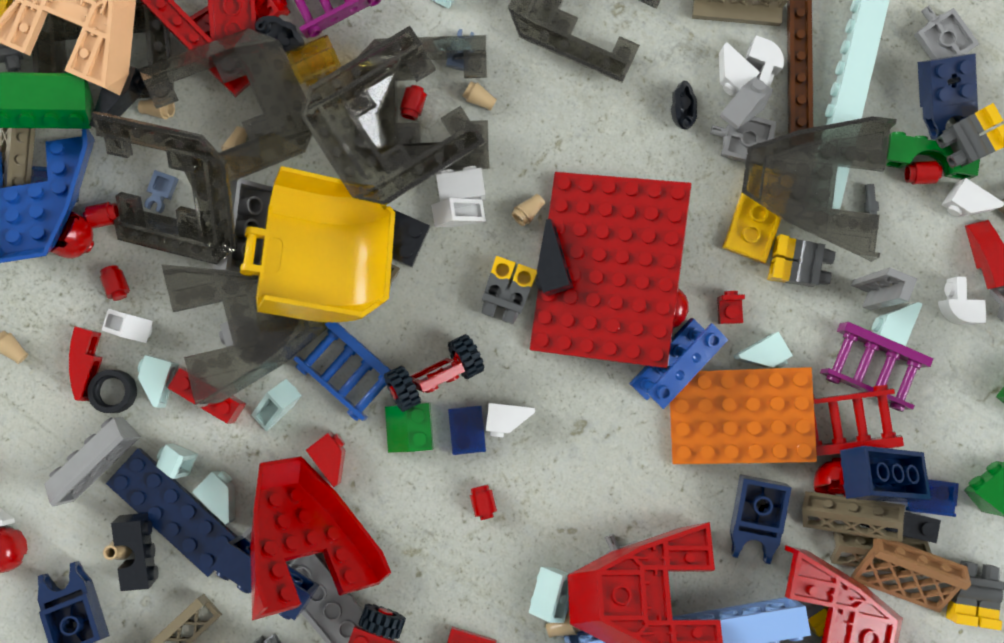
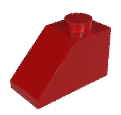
[306,432,346,488]

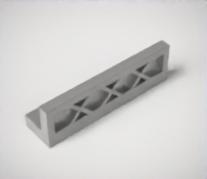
[851,267,917,310]

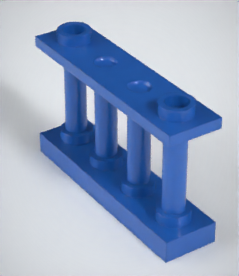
[629,318,728,409]
[293,322,391,421]

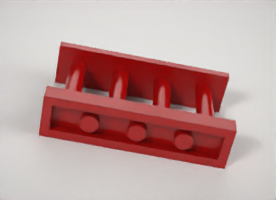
[813,385,904,456]

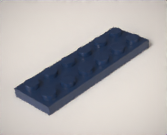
[106,448,238,577]

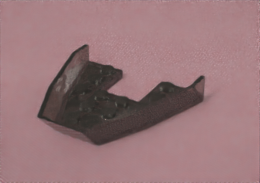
[742,116,897,262]
[161,264,327,408]

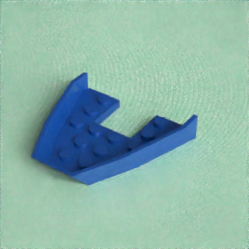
[0,129,95,263]

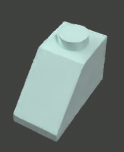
[872,302,922,346]
[733,332,793,368]
[138,355,179,408]
[251,379,302,432]
[156,443,198,479]
[192,470,235,525]

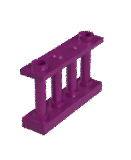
[294,0,381,38]
[820,322,934,412]

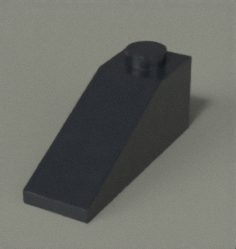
[89,66,147,132]
[535,218,574,296]

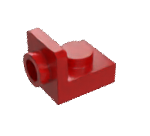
[255,0,291,21]
[717,291,745,324]

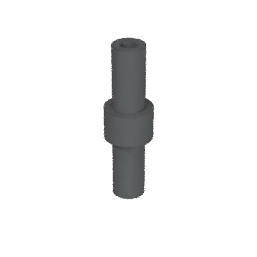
[864,184,879,230]

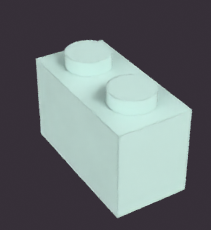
[529,567,569,623]

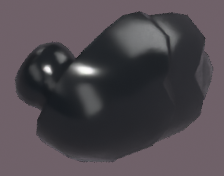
[254,16,304,53]
[671,81,697,130]

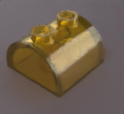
[286,35,342,86]

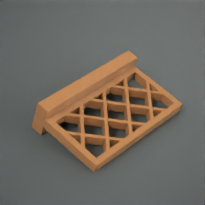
[851,538,971,613]

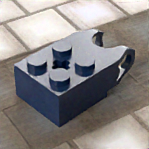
[917,54,978,140]
[730,474,792,564]
[37,561,110,643]

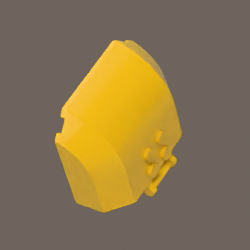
[240,166,395,322]

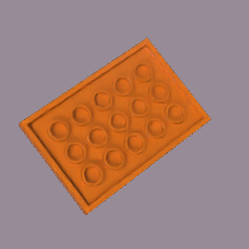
[670,367,817,464]

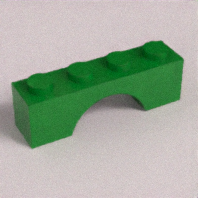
[879,131,980,180]

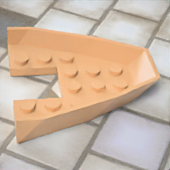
[0,0,136,95]

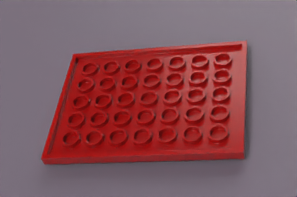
[530,172,692,369]

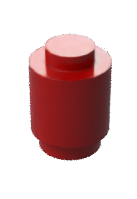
[399,85,427,121]
[904,161,942,185]
[82,202,121,229]
[99,265,130,301]
[470,484,497,520]

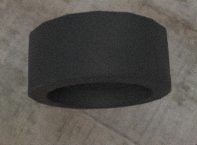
[87,370,137,413]

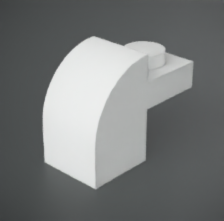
[745,35,784,87]
[938,277,986,325]

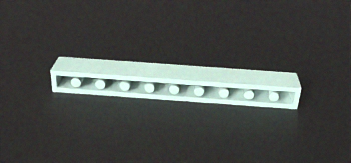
[804,0,889,217]

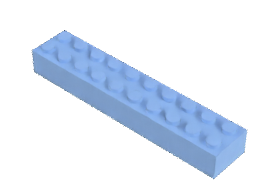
[564,597,811,643]

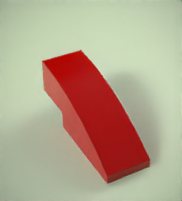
[965,220,1004,290]
[69,326,103,401]

